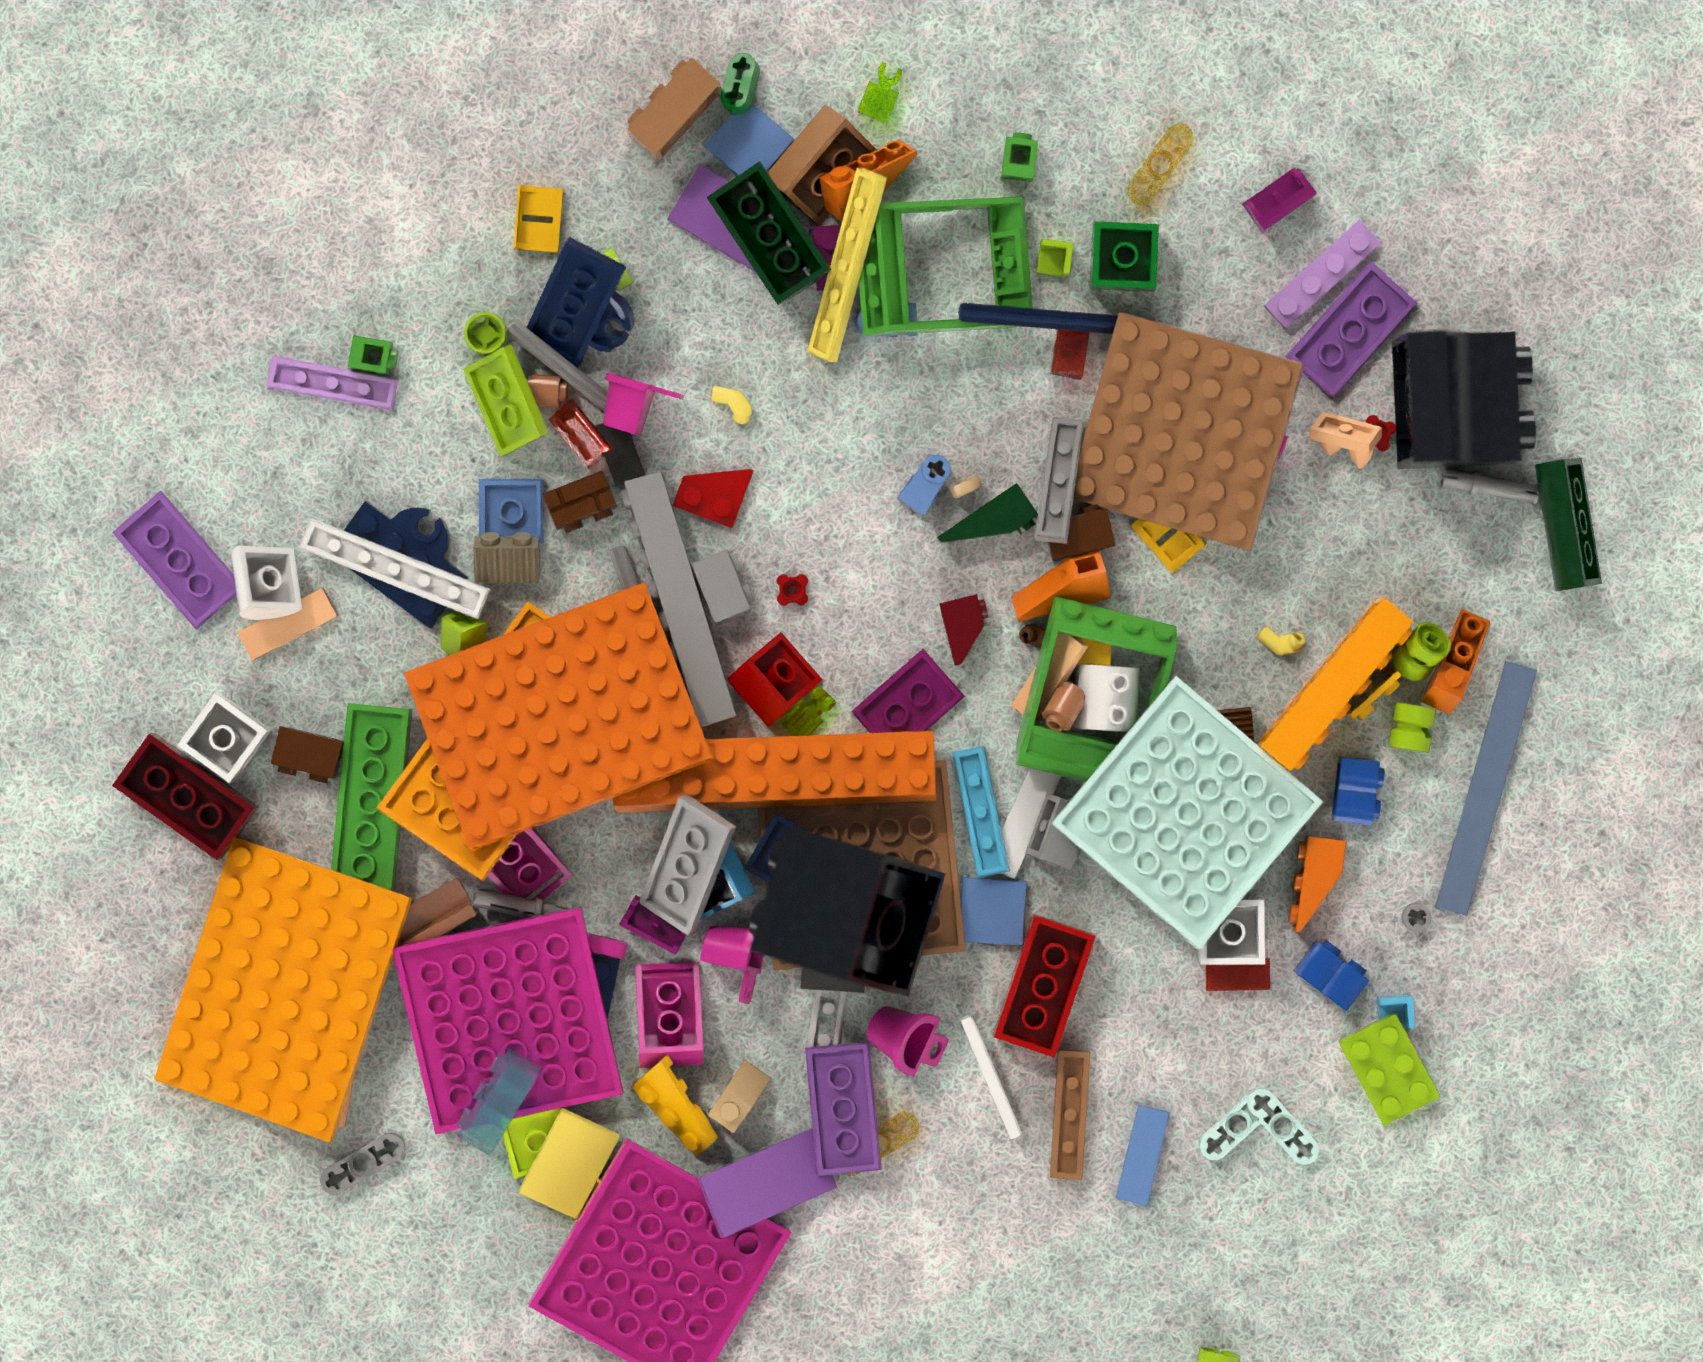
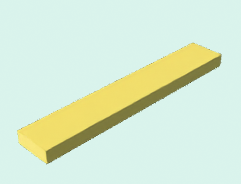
[807,168,887,362]

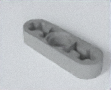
[320,1132,405,1195]

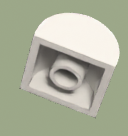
[231,546,302,620]
[1072,664,1140,732]
[1198,900,1265,965]

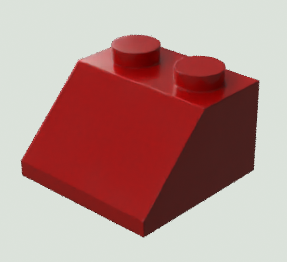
[726,632,823,727]

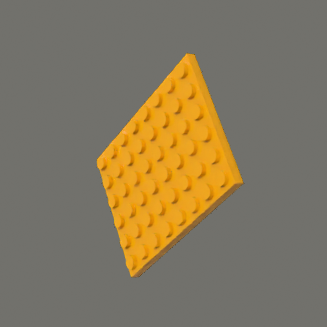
[154,837,413,1142]

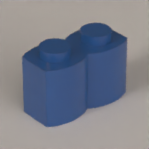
[1331,756,1385,825]
[1293,940,1370,1011]

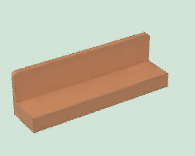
[391,878,477,965]

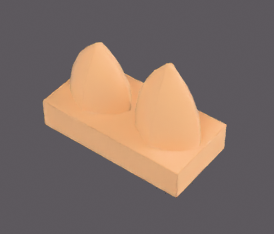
[1310,412,1382,469]

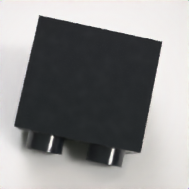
[1391,330,1536,469]
[749,825,946,997]

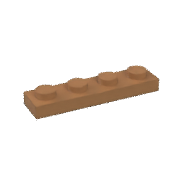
[1050,1049,1090,1180]

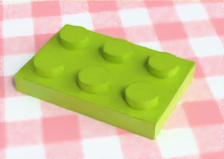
[463,344,549,457]
[1338,1011,1441,1126]

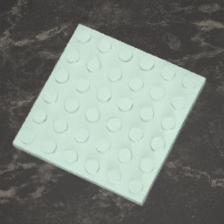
[1051,676,1323,949]

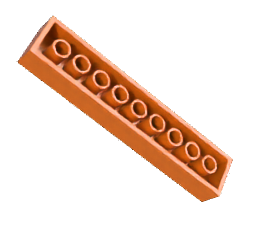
[613,731,937,813]

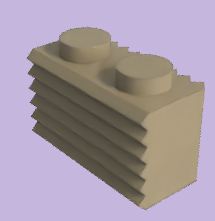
[473,532,540,584]

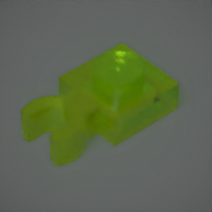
[857,62,902,124]
[779,686,836,736]

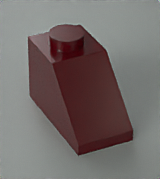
[939,594,989,666]

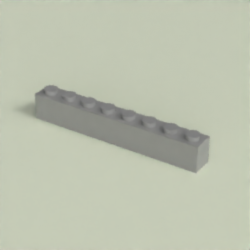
[620,471,737,727]

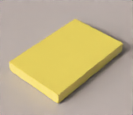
[519,1108,620,1219]

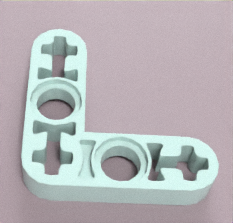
[1199,1088,1319,1165]

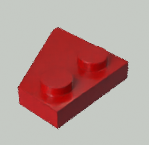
[672,469,754,528]

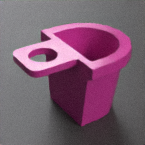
[603,372,684,436]
[700,926,764,1004]
[867,1006,948,1077]

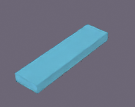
[952,746,1010,878]

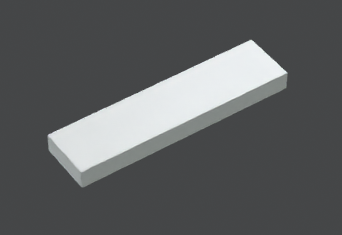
[960,1015,1022,1139]

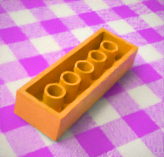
[1257,597,1414,771]

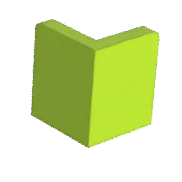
[1036,239,1074,278]
[440,611,487,655]

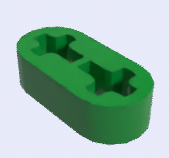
[721,53,760,115]

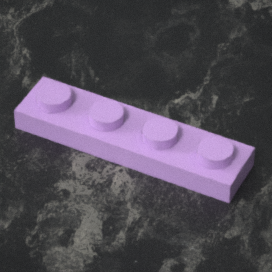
[1264,220,1381,329]

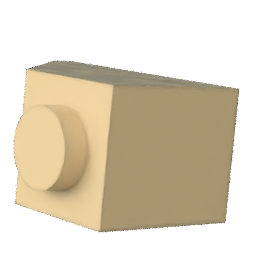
[708,1060,771,1134]

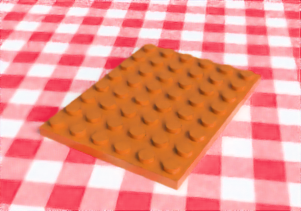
[404,582,713,852]

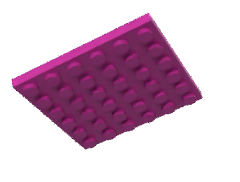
[393,906,624,1134]
[528,1137,792,1362]

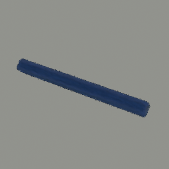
[958,303,1118,334]

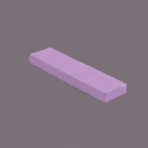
[266,356,399,411]

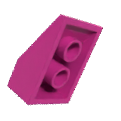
[487,828,573,900]
[635,962,704,1068]

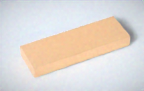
[237,588,338,661]
[1011,632,1088,723]

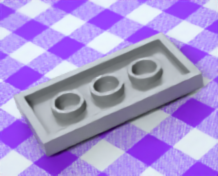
[639,794,736,936]

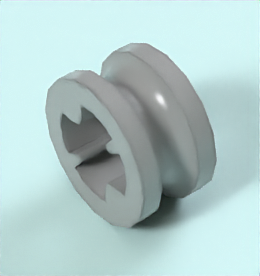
[1401,903,1432,932]

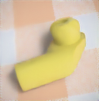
[711,386,752,424]
[1256,625,1306,656]

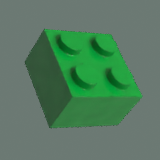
[1090,221,1159,292]

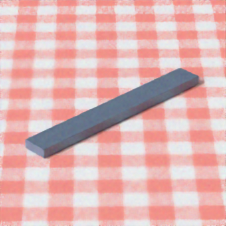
[1435,661,1537,916]

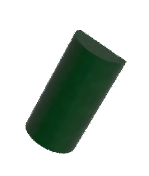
[706,161,832,305]
[1535,458,1602,591]

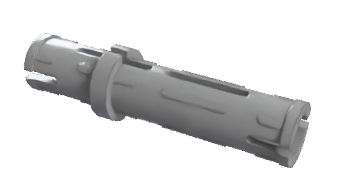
[1441,467,1539,505]
[471,886,569,918]

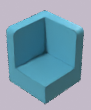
[1377,994,1416,1029]

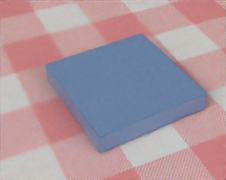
[704,103,794,175]
[479,479,543,543]
[961,877,1027,945]

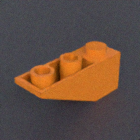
[819,139,917,221]
[1011,550,1111,622]
[1421,608,1491,715]
[1288,835,1347,932]

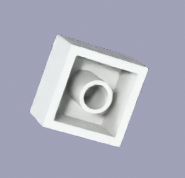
[177,693,272,783]

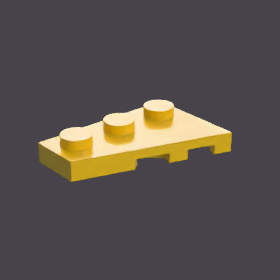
[631,1054,718,1157]

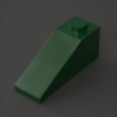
[937,483,1038,543]

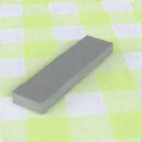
[1035,417,1084,544]

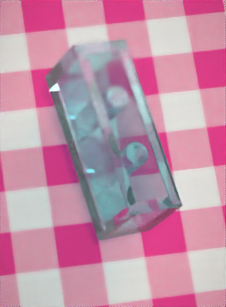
[456,1049,542,1156]

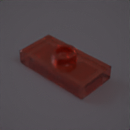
[1050,330,1090,380]
[548,399,612,469]
[1205,957,1270,991]

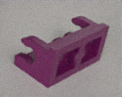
[1242,167,1317,232]
[619,895,686,955]

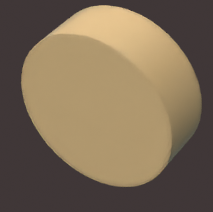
[948,474,982,498]

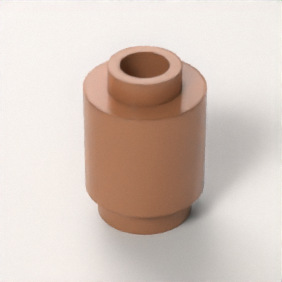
[526,374,568,408]
[1042,683,1085,732]

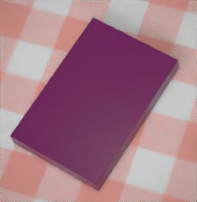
[851,649,965,733]

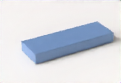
[1116,1104,1170,1206]

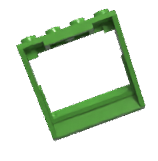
[859,197,1033,336]
[1016,596,1177,781]

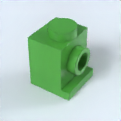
[1001,132,1038,182]
[348,335,398,375]

